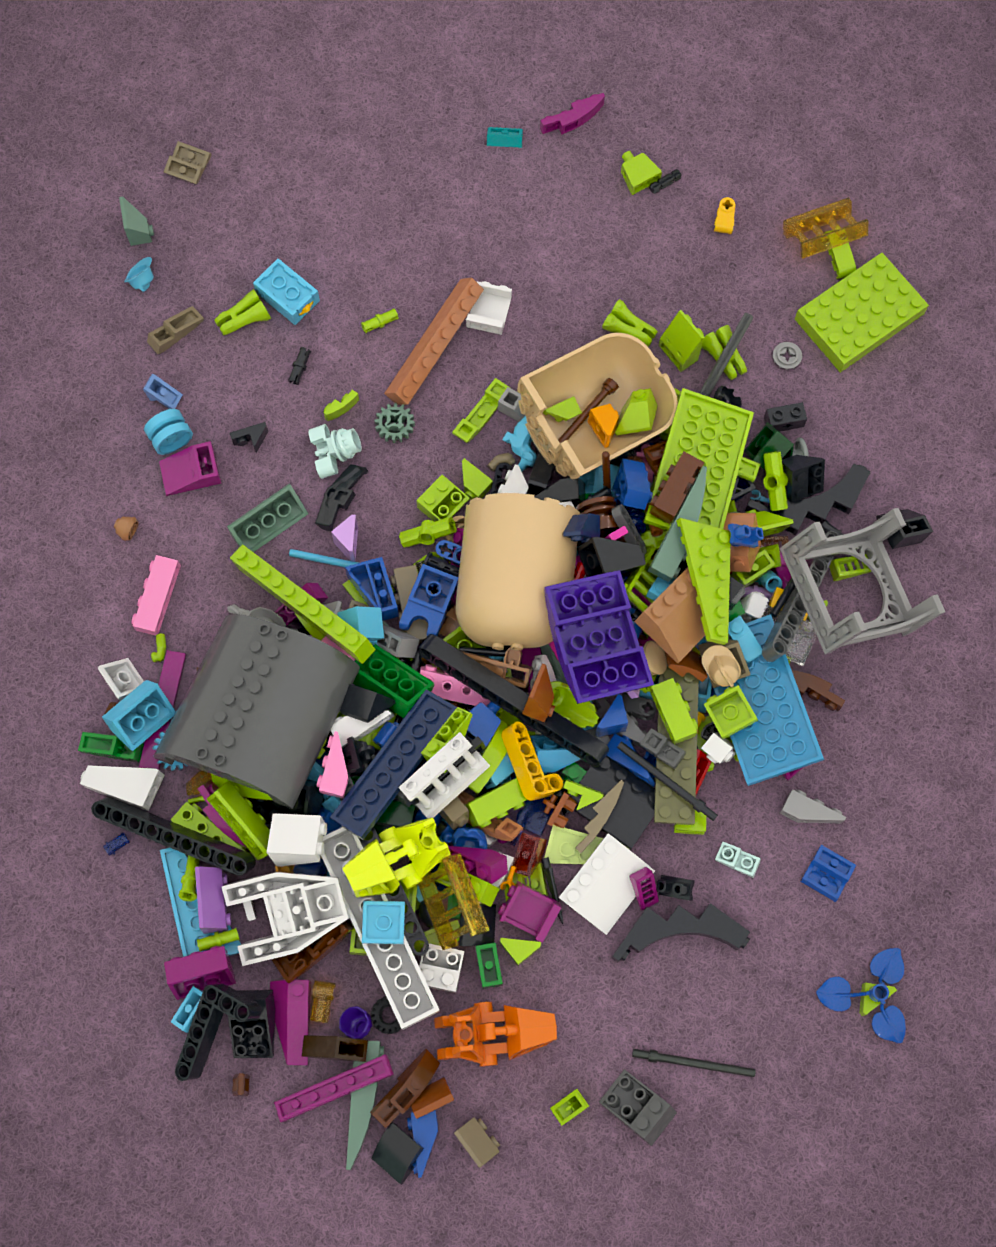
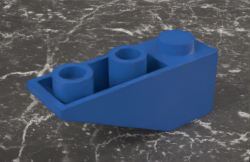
[407,1110,439,1178]

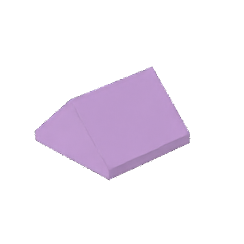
[331,515,358,562]

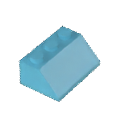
[102,680,176,751]

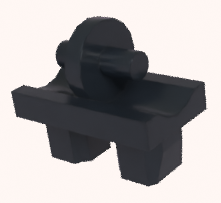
[342,736,375,776]
[656,875,695,901]

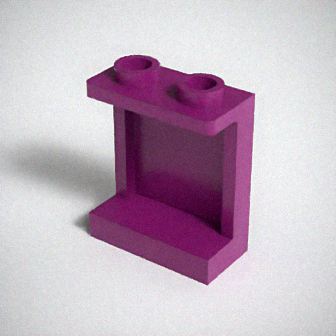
[498,881,561,943]

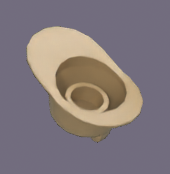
[702,645,741,688]

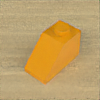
[588,403,619,448]

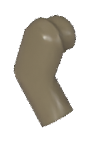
[487,453,515,472]

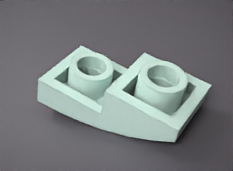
[715,842,761,878]

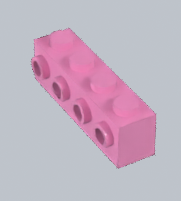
[420,664,491,706]

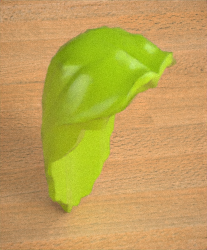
[551,681,599,728]

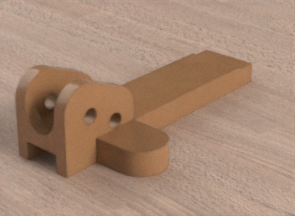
[459,647,533,688]

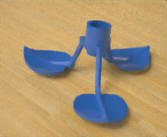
[816,948,906,1043]

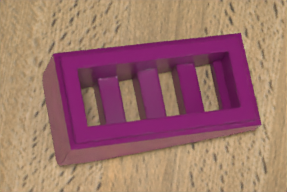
[629,867,659,910]

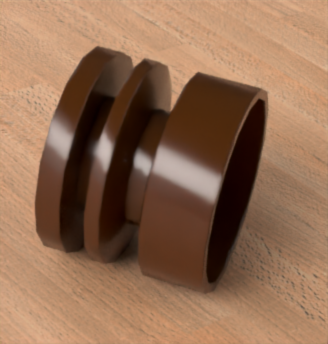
[576,496,619,538]

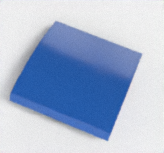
[800,845,856,902]

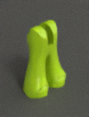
[214,289,271,336]
[602,299,658,347]
[702,325,747,380]

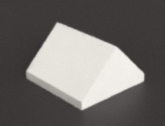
[98,658,144,701]

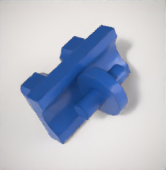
[728,523,764,548]

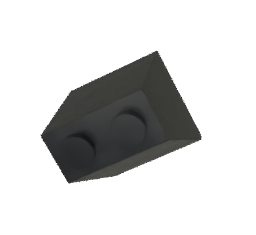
[577,537,646,577]

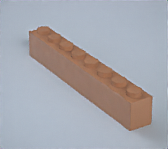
[384,278,484,405]

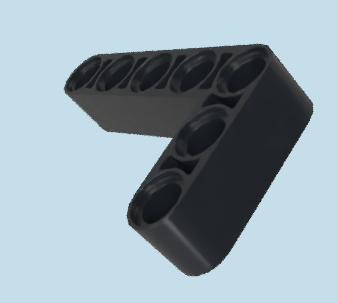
[175,984,261,1081]

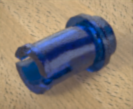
[103,832,130,856]

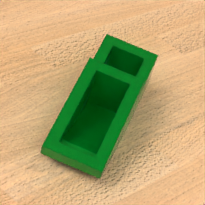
[78,732,144,763]

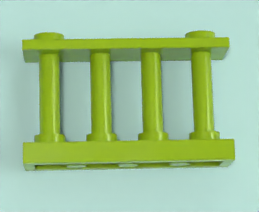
[624,547,679,612]

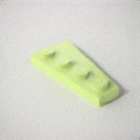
[544,825,629,864]

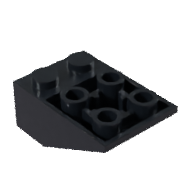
[228,990,275,1058]

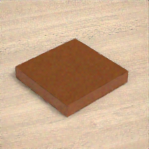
[411,1077,454,1119]

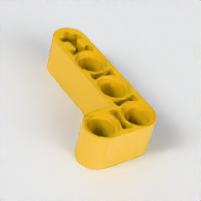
[501,722,563,801]

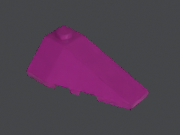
[270,980,311,1065]

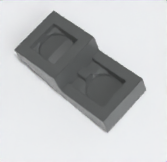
[640,728,686,770]

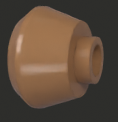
[114,516,138,541]

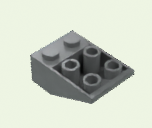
[599,1069,677,1146]

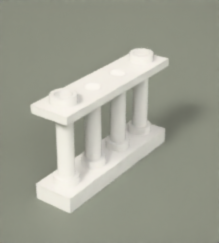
[399,732,490,818]

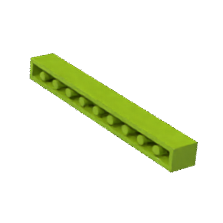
[230,544,376,664]

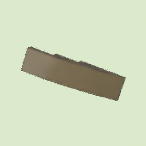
[575,780,624,853]

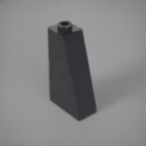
[527,452,556,497]

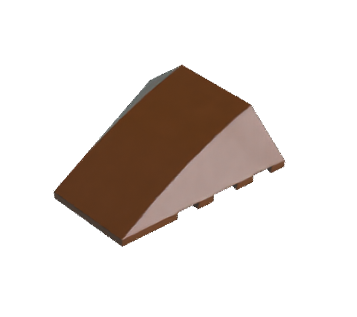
[271,919,354,983]

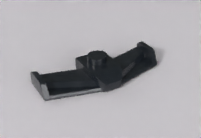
[315,464,368,532]

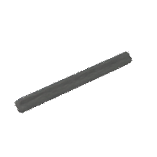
[699,313,753,397]

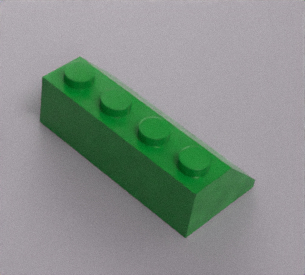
[353,644,434,718]

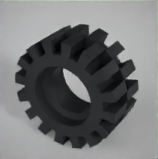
[371,996,401,1034]

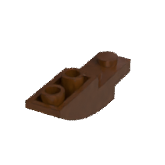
[792,670,845,711]
[370,1049,440,1128]

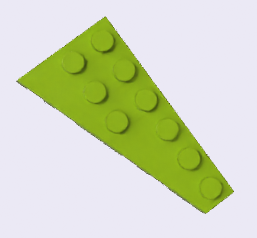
[676,518,731,645]

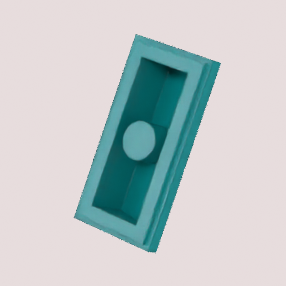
[487,127,523,148]

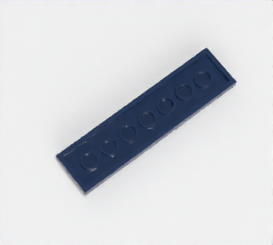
[330,689,457,840]

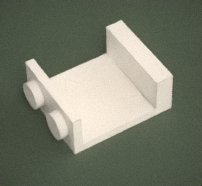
[466,281,512,335]

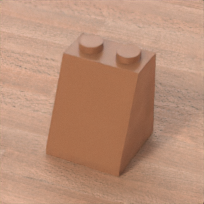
[723,513,761,572]

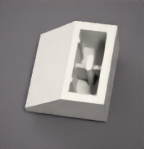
[419,943,464,993]

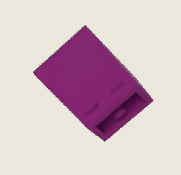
[159,441,222,496]

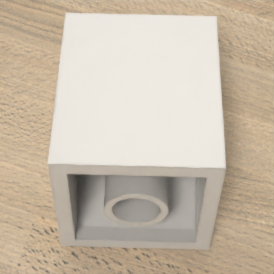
[267,814,327,867]

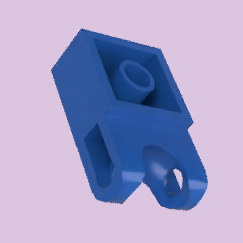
[399,564,458,636]

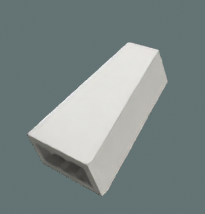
[80,765,165,811]

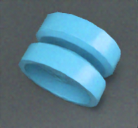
[144,409,193,455]

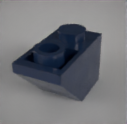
[563,513,600,543]

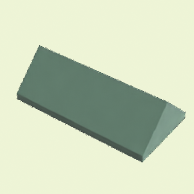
[227,484,308,552]

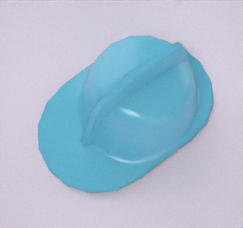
[124,257,154,291]

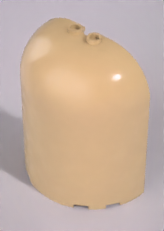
[517,333,678,479]
[455,493,580,650]

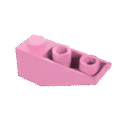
[317,731,349,799]

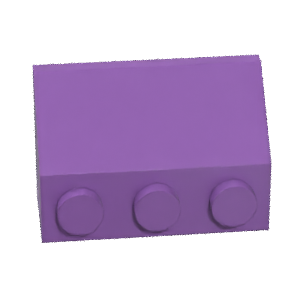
[195,867,231,934]

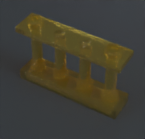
[783,197,868,259]
[418,854,490,950]

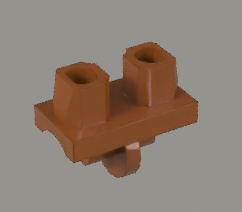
[542,791,578,828]

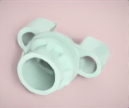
[309,424,362,479]

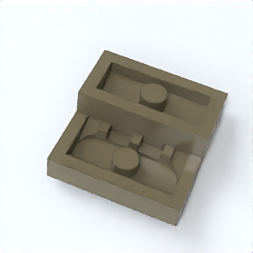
[164,141,212,185]

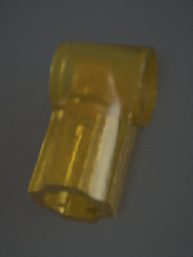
[310,980,336,1023]

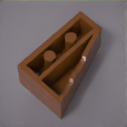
[649,451,705,524]

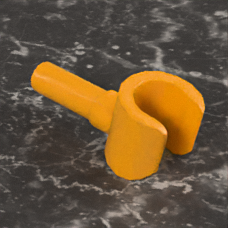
[500,866,516,891]

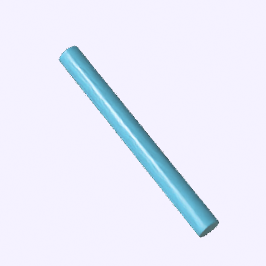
[289,549,358,567]

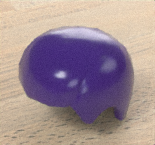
[339,1006,372,1040]

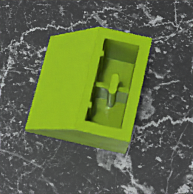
[416,475,470,522]

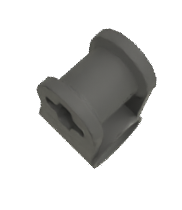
[622,692,656,721]

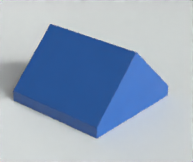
[596,694,628,737]

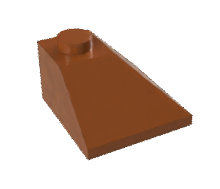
[522,663,555,723]

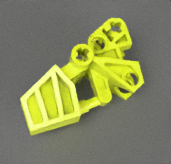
[342,817,451,897]

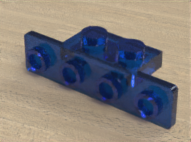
[509,774,558,846]

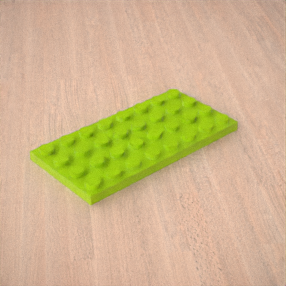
[643,388,754,531]

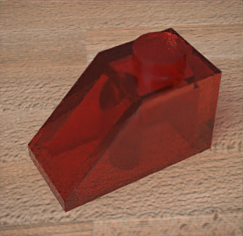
[512,833,547,877]

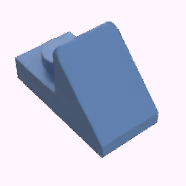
[143,374,183,409]

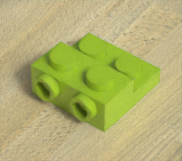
[704,685,758,739]

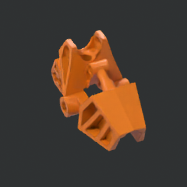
[434,1002,557,1067]

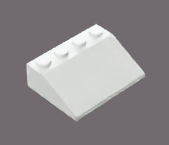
[559,833,655,935]

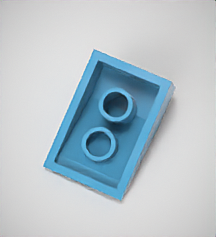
[529,735,580,775]

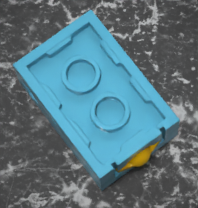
[253,259,320,325]

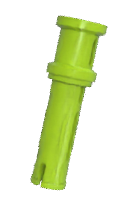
[178,844,200,902]

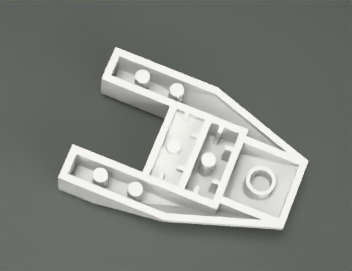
[222,872,350,966]

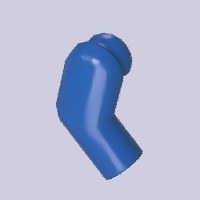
[440,823,466,843]

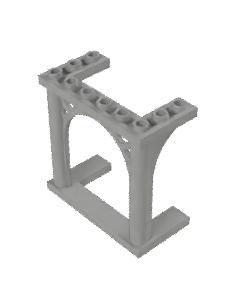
[780,508,945,654]

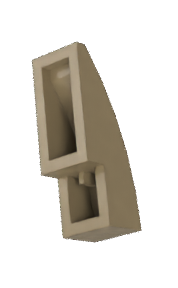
[147,306,204,355]

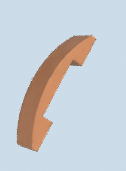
[457,791,523,841]

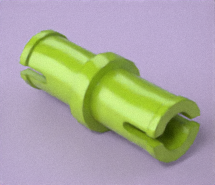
[361,308,399,333]
[197,928,240,952]

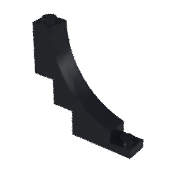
[745,464,871,536]
[612,903,750,963]

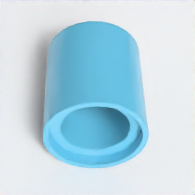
[759,570,782,593]

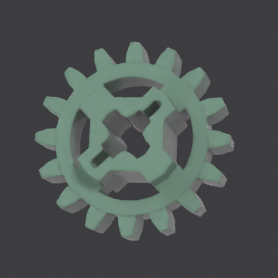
[374,403,415,443]

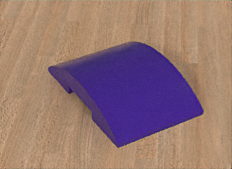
[544,570,654,704]

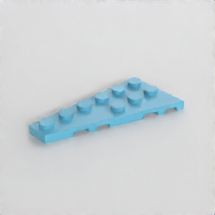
[160,848,241,957]

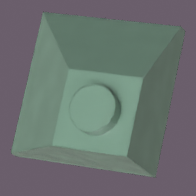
[119,196,154,246]

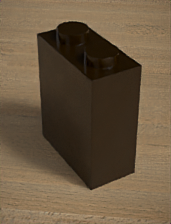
[302,1035,368,1062]

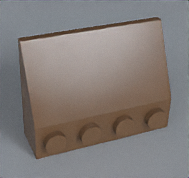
[634,568,705,663]

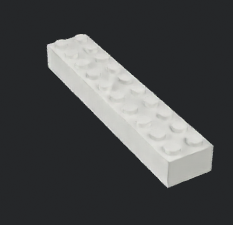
[321,827,440,1030]

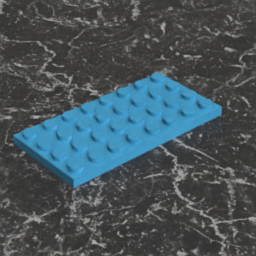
[698,614,824,786]

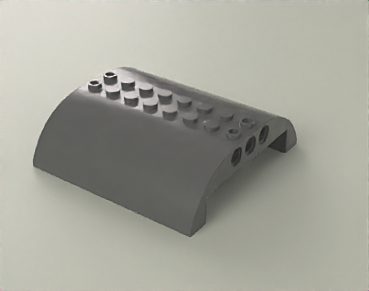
[154,614,360,809]

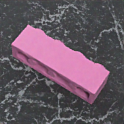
[132,555,181,636]

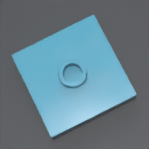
[362,901,405,944]

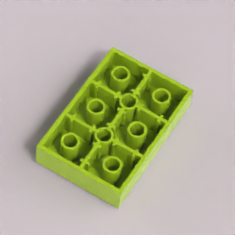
[795,253,929,373]

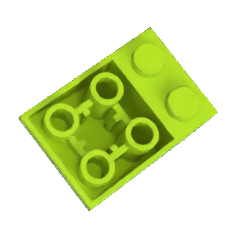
[659,310,704,372]

